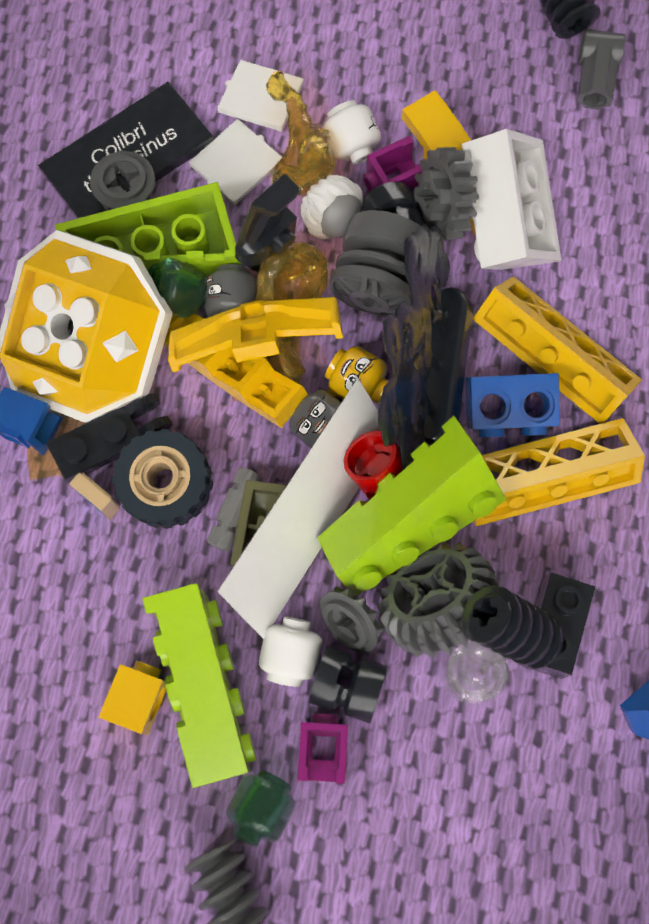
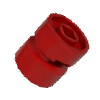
[343,431,403,500]

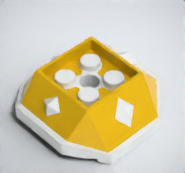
[0,230,173,422]

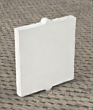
[218,60,304,132]
[189,119,284,206]

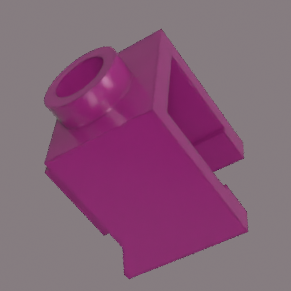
[363,135,422,192]
[297,714,348,784]

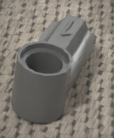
[577,29,625,110]

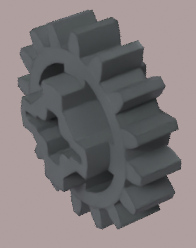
[413,147,479,241]

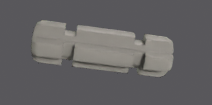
[207,467,260,551]

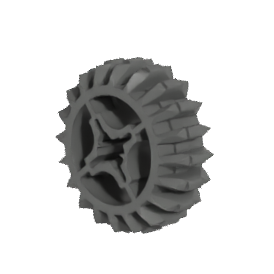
[377,542,500,659]

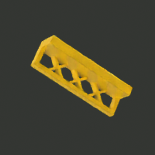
[473,276,642,424]
[474,418,645,526]

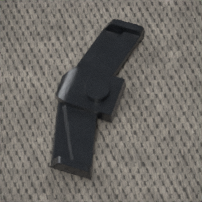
[235,174,299,276]

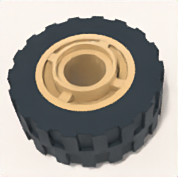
[112,429,213,529]

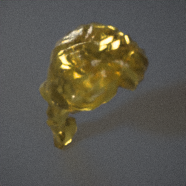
[266,71,336,196]
[256,241,328,378]

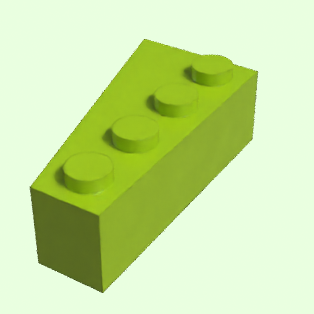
[55,182,241,279]
[317,416,507,596]
[142,583,257,788]

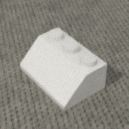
[462,129,562,270]

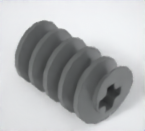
[184,838,268,924]

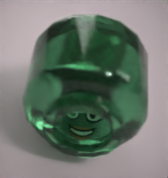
[148,257,207,318]
[226,770,296,847]

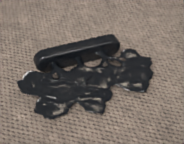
[377,223,473,470]

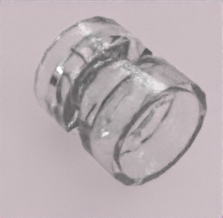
[442,641,508,705]

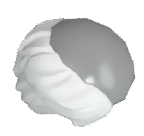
[301,175,363,239]

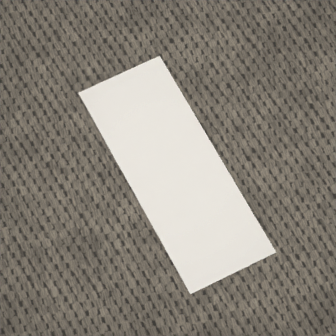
[217,379,381,639]

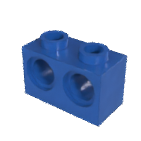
[465,373,560,437]

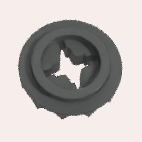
[90,151,156,209]
[320,586,383,653]

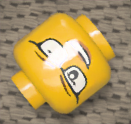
[325,346,389,404]

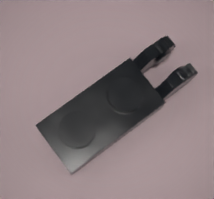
[46,393,173,483]

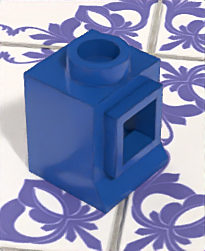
[0,387,63,456]

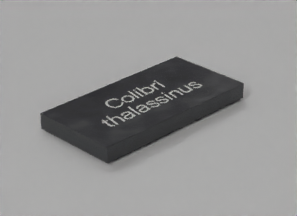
[38,82,214,219]

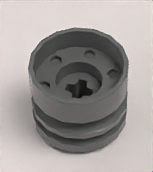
[329,210,420,317]

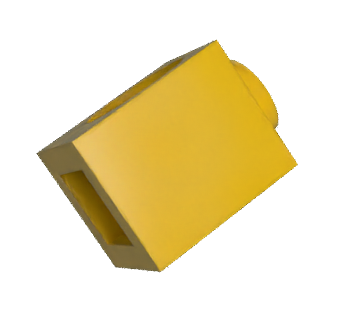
[98,660,166,735]

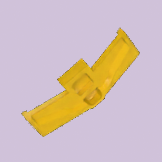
[168,297,343,373]

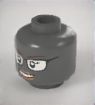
[205,264,259,317]
[289,389,342,448]

